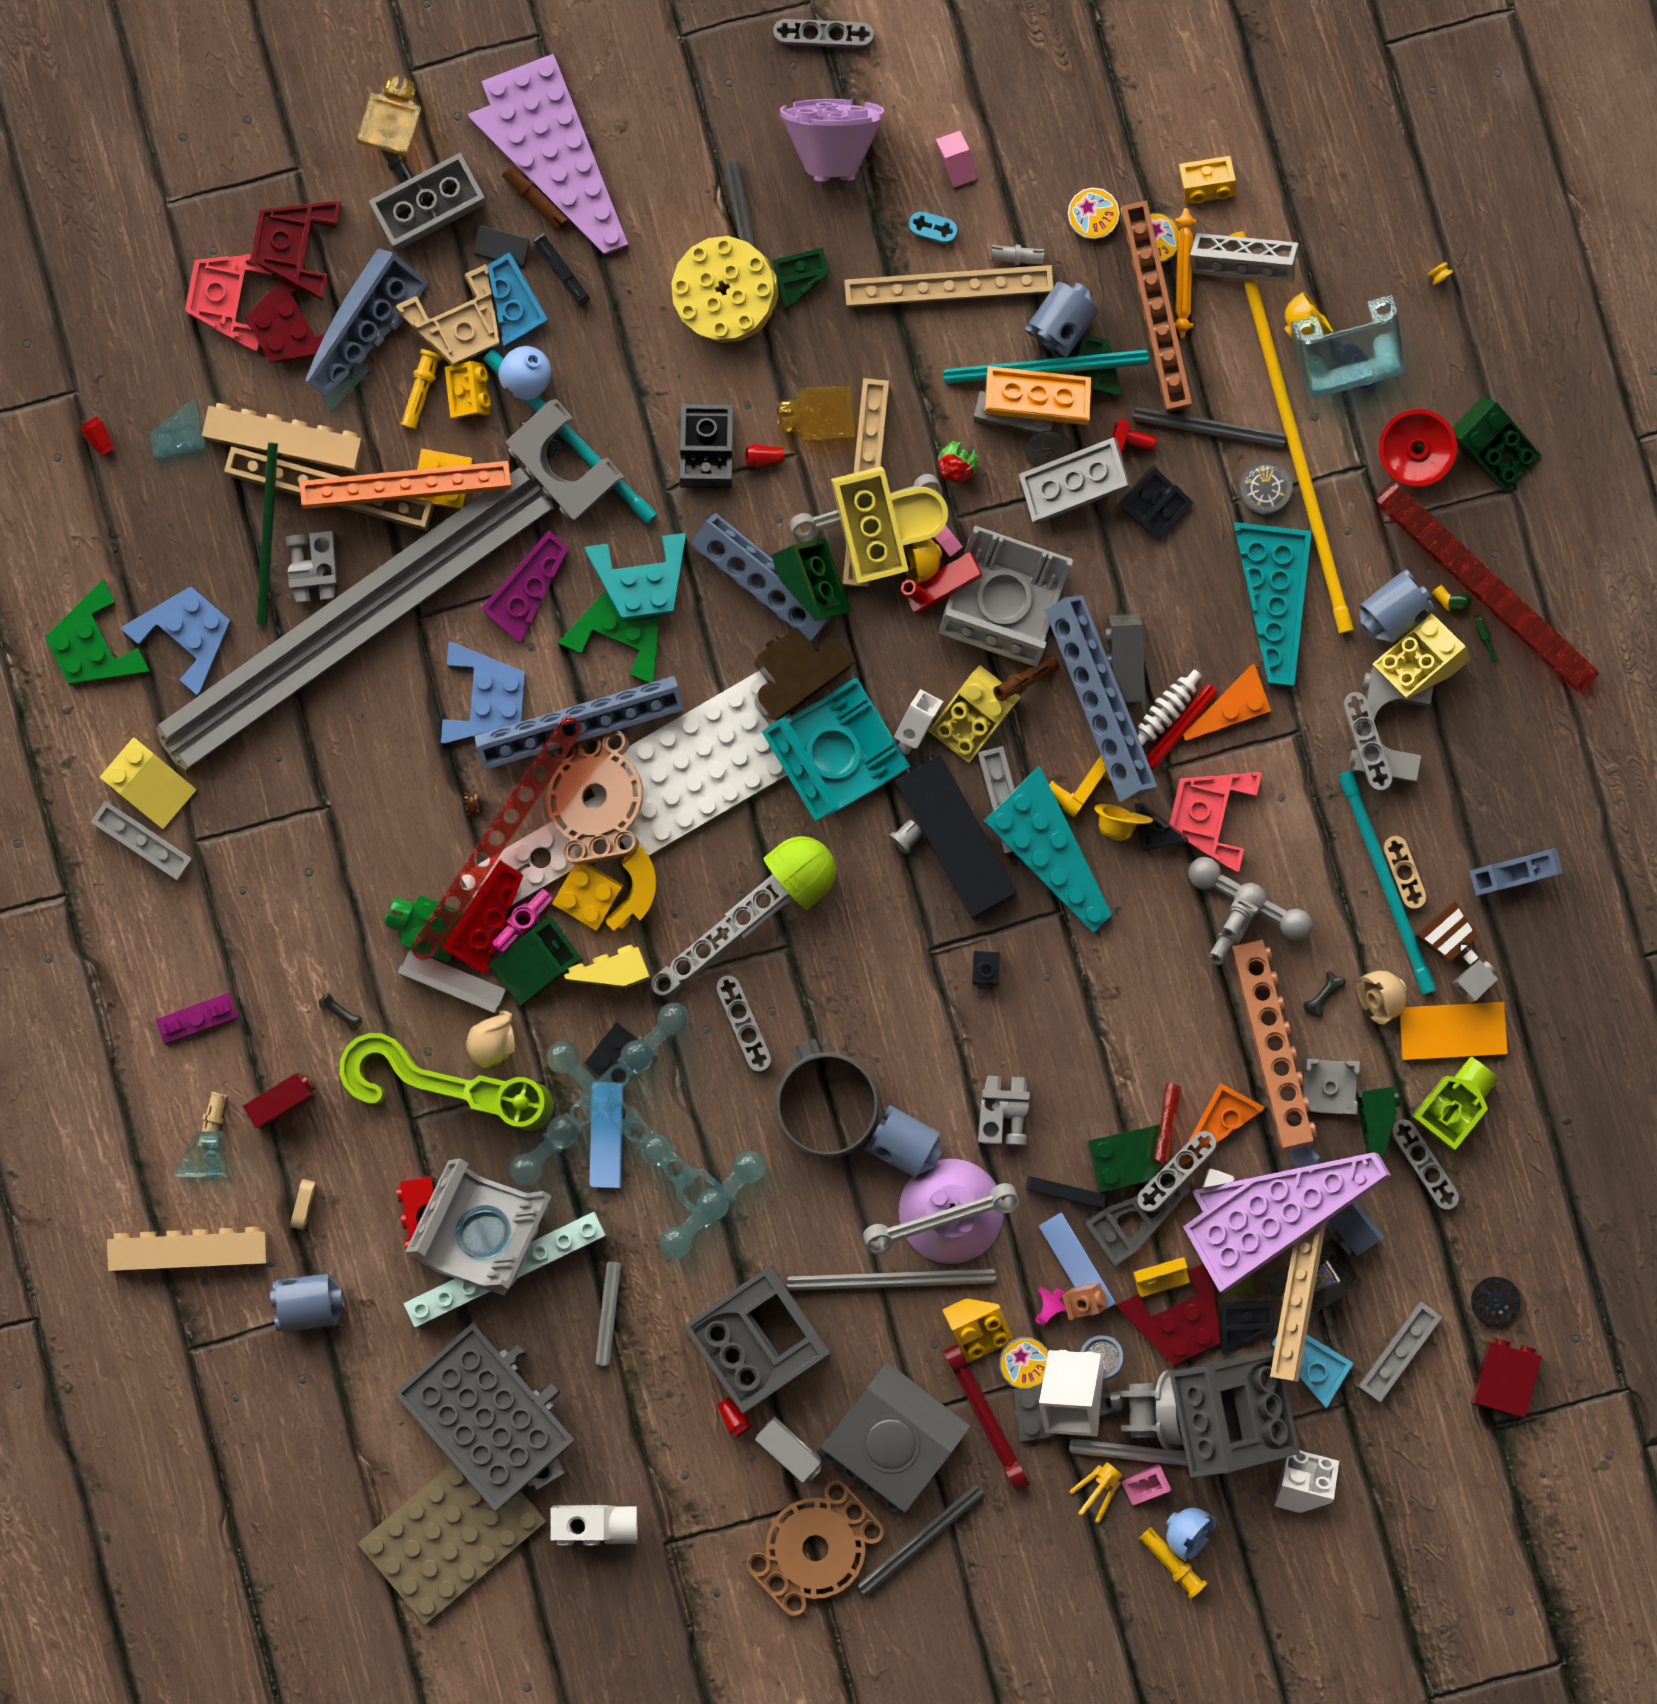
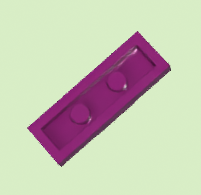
[155,993,239,1044]

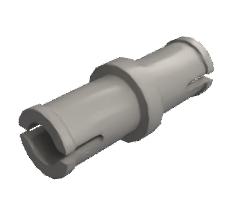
[991,244,1044,266]

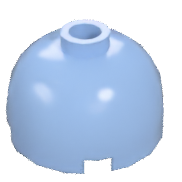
[498,346,552,400]
[1166,1508,1217,1561]

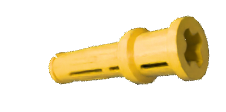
[400,349,443,429]
[1139,1527,1207,1599]

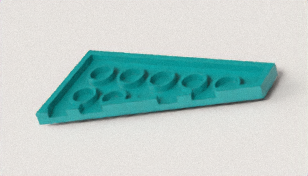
[1233,522,1311,687]
[983,766,1112,933]

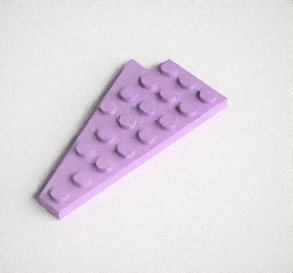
[468,54,628,255]
[1183,1153,1391,1293]

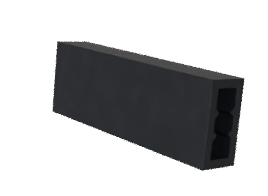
[895,754,1017,919]

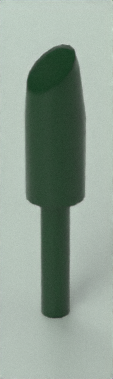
[1474,615,1497,662]

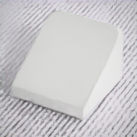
[1202,1169,1234,1188]

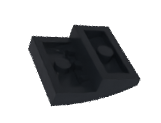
[1118,466,1194,541]

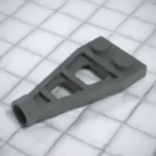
[1085,1179,1192,1266]
[1013,1385,1123,1441]

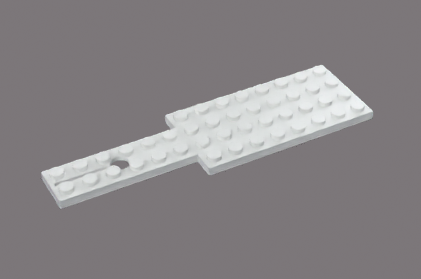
[460,671,791,906]

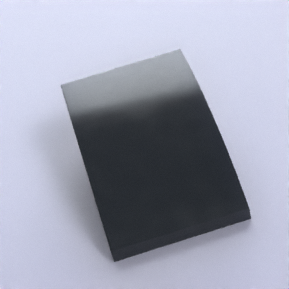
[680,404,733,488]

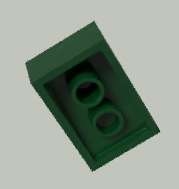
[771,538,851,621]
[1356,1086,1400,1159]
[1087,1124,1172,1192]

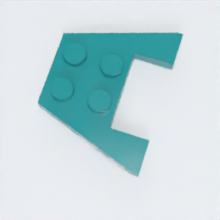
[584,533,686,621]

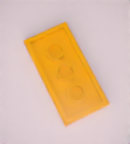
[985,366,1091,425]
[1399,1002,1507,1060]

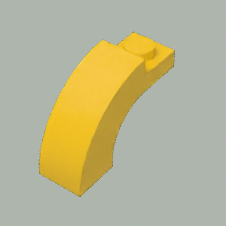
[605,843,656,931]

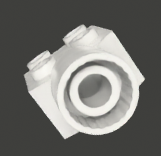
[551,1505,638,1545]

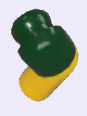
[1432,584,1471,611]

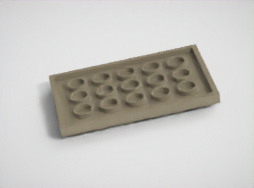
[357,1462,546,1624]

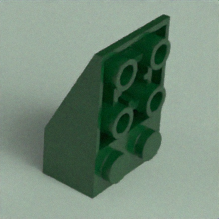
[1452,397,1542,492]
[489,916,583,1006]

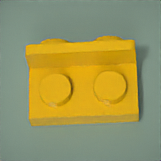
[1179,156,1236,204]
[445,361,491,419]
[1132,1257,1190,1297]

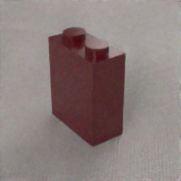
[242,1073,316,1129]
[1471,1338,1542,1417]

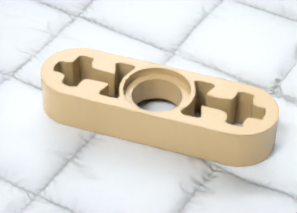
[1383,836,1426,909]

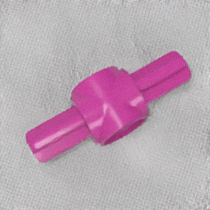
[492,889,553,953]

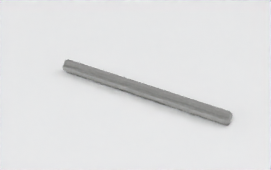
[787,1269,996,1291]

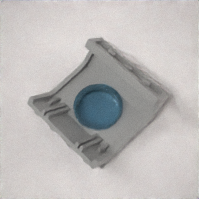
[405,1158,551,1296]

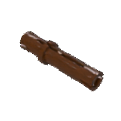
[502,165,568,231]
[993,656,1059,702]

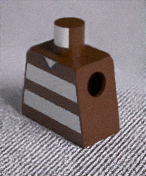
[1415,901,1479,966]

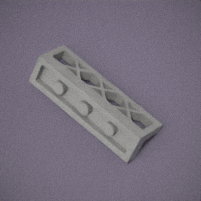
[1190,233,1299,283]
[397,949,506,1014]

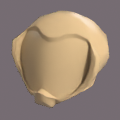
[466,1010,515,1068]

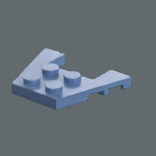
[121,587,231,696]
[441,642,525,744]

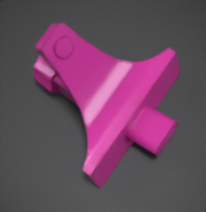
[1035,1286,1066,1326]

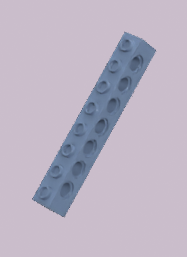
[1045,595,1158,802]
[475,676,685,770]

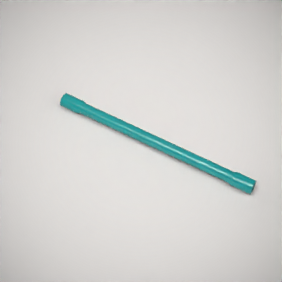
[483,349,658,524]
[1337,770,1437,995]

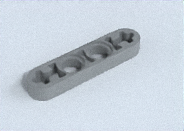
[773,19,874,48]
[1343,692,1392,791]
[717,975,771,1072]
[1391,1120,1459,1209]
[1137,1131,1217,1213]

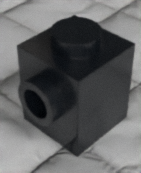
[972,951,1000,989]

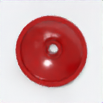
[1379,409,1457,487]

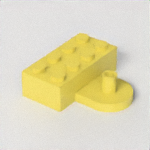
[831,467,948,584]

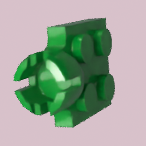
[384,894,464,962]

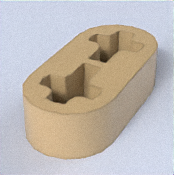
[291,1179,316,1230]

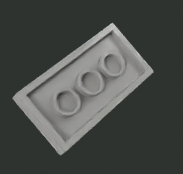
[1019,437,1131,524]

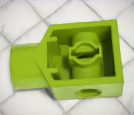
[1410,1057,1499,1150]

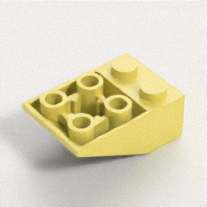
[1373,613,1471,699]
[928,665,1021,763]
[564,945,651,988]

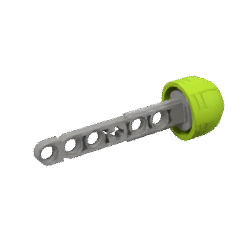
[652,836,836,997]

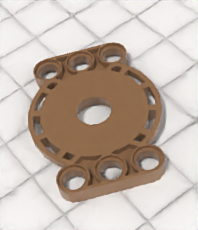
[547,730,644,865]
[747,1480,884,1616]

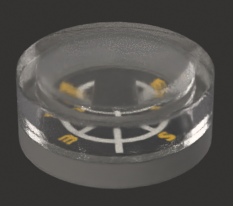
[1239,460,1293,515]

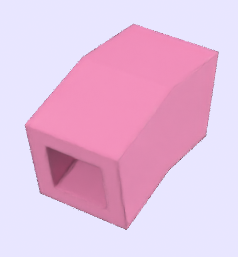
[933,525,963,557]

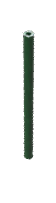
[256,442,278,625]

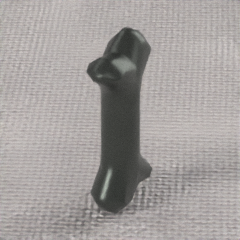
[1303,971,1346,1017]
[318,993,363,1031]

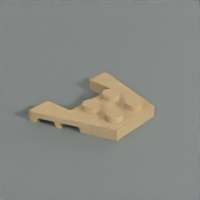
[395,264,499,366]

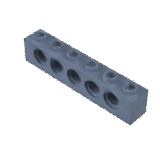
[690,513,832,641]

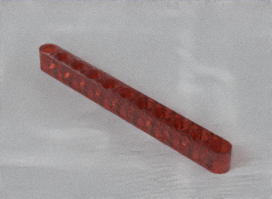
[1374,481,1599,693]
[412,716,581,960]

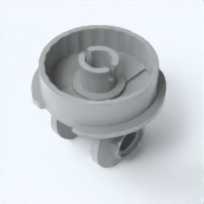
[1120,1370,1184,1450]

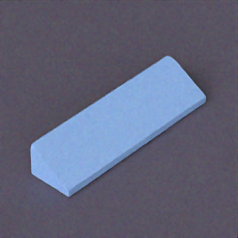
[589,1082,623,1188]
[1039,1212,1115,1317]

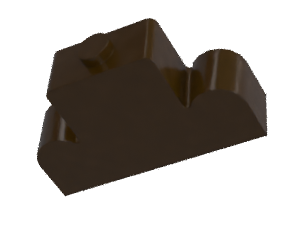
[754,628,856,725]

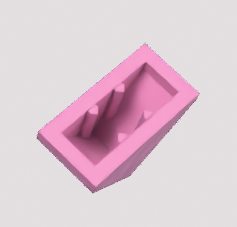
[936,131,977,188]
[1121,1464,1171,1506]

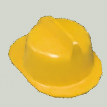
[1095,804,1153,841]

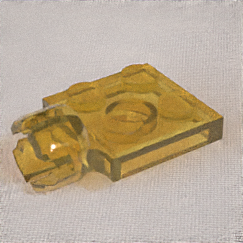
[357,76,421,157]
[777,385,855,442]

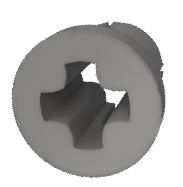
[889,819,924,854]

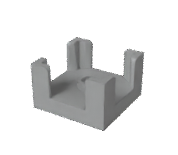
[1302,1058,1360,1115]

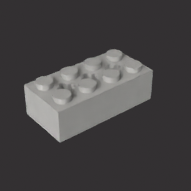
[369,153,487,252]

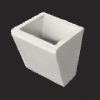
[1039,1350,1104,1436]

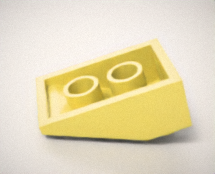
[100,737,197,830]

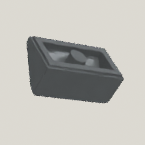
[473,226,530,267]

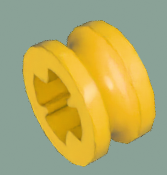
[1427,262,1453,285]

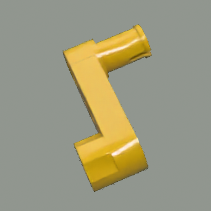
[1049,755,1111,818]

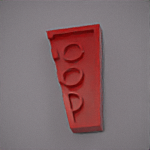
[442,860,523,974]

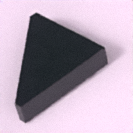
[1135,803,1189,851]

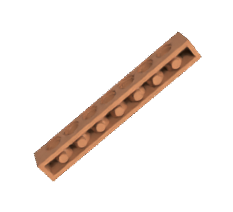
[1120,200,1192,412]
[1231,940,1317,1153]

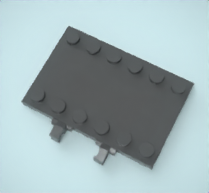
[394,1323,576,1512]

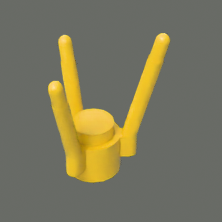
[1069,1462,1123,1523]

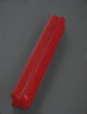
[1146,684,1218,769]

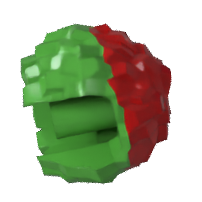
[938,441,978,483]

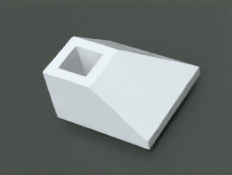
[1275,1450,1339,1513]

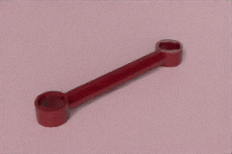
[943,1343,1030,1492]

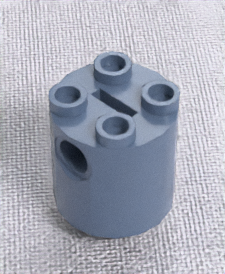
[1024,282,1099,358]
[1360,569,1436,645]
[865,1105,942,1178]
[270,1273,345,1332]

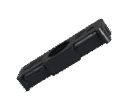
[532,232,590,307]
[1025,1176,1108,1208]

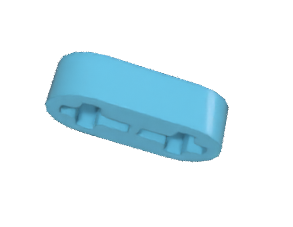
[909,212,957,244]

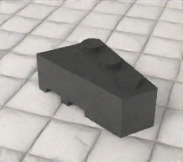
[1105,614,1145,702]

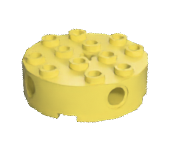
[672,236,778,343]

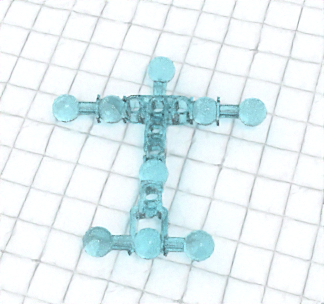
[509,1002,766,1259]

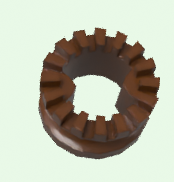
[464,791,481,815]

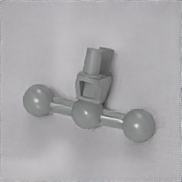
[1188,857,1312,965]

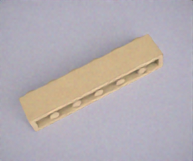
[202,403,363,472]
[107,1227,269,1271]

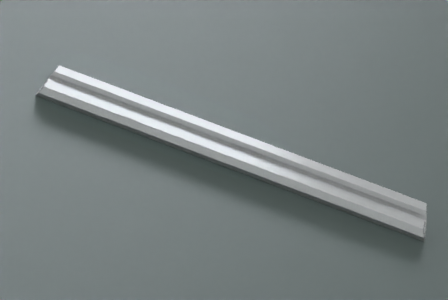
[156,467,554,770]

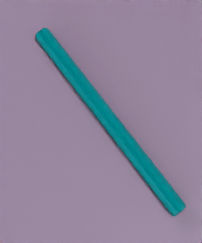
[943,350,1150,384]

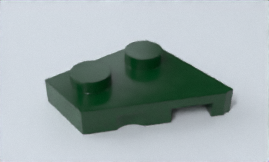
[772,247,829,309]
[1074,334,1122,397]

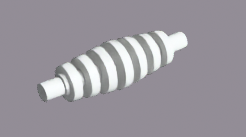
[1137,670,1202,746]

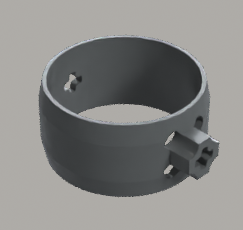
[774,1039,880,1158]

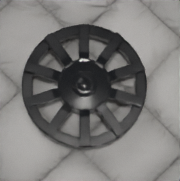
[1471,1277,1521,1326]

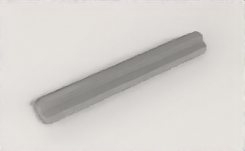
[595,1262,621,1366]

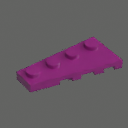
[480,530,569,643]

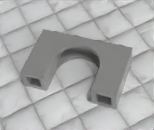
[506,399,624,520]
[1349,667,1434,783]
[755,1416,821,1483]

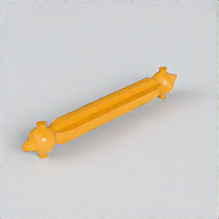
[1174,208,1196,339]

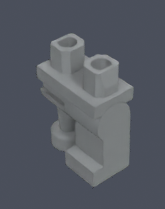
[285,531,338,603]
[977,1076,1030,1145]

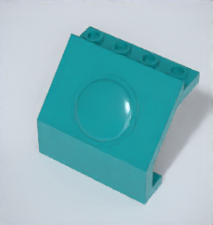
[761,678,911,821]

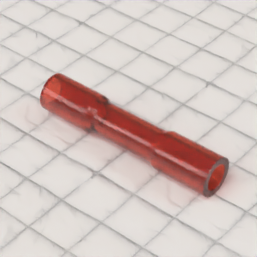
[1153,1084,1181,1164]

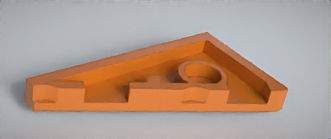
[1183,664,1271,742]
[1179,1083,1265,1167]

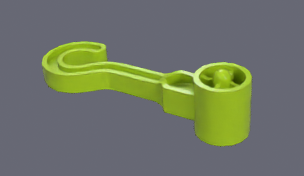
[339,1033,554,1131]

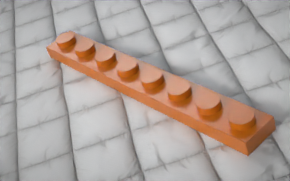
[299,461,511,509]

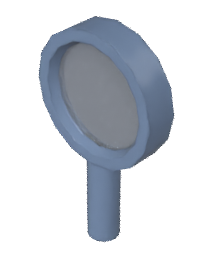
[1080,1335,1125,1383]

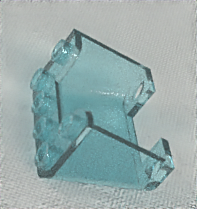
[1291,295,1406,397]

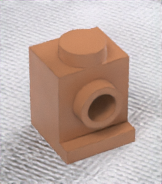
[1062,1283,1107,1320]

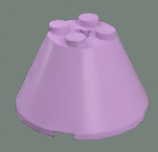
[780,99,884,181]
[899,1159,1003,1264]

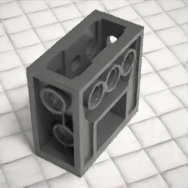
[683,1265,830,1414]
[1169,1350,1300,1478]

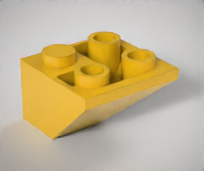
[943,1298,1014,1363]

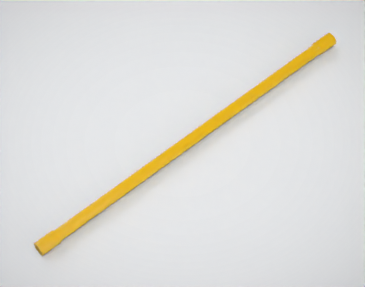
[1229,231,1354,634]

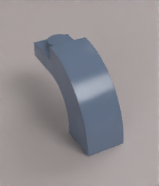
[1470,848,1563,896]

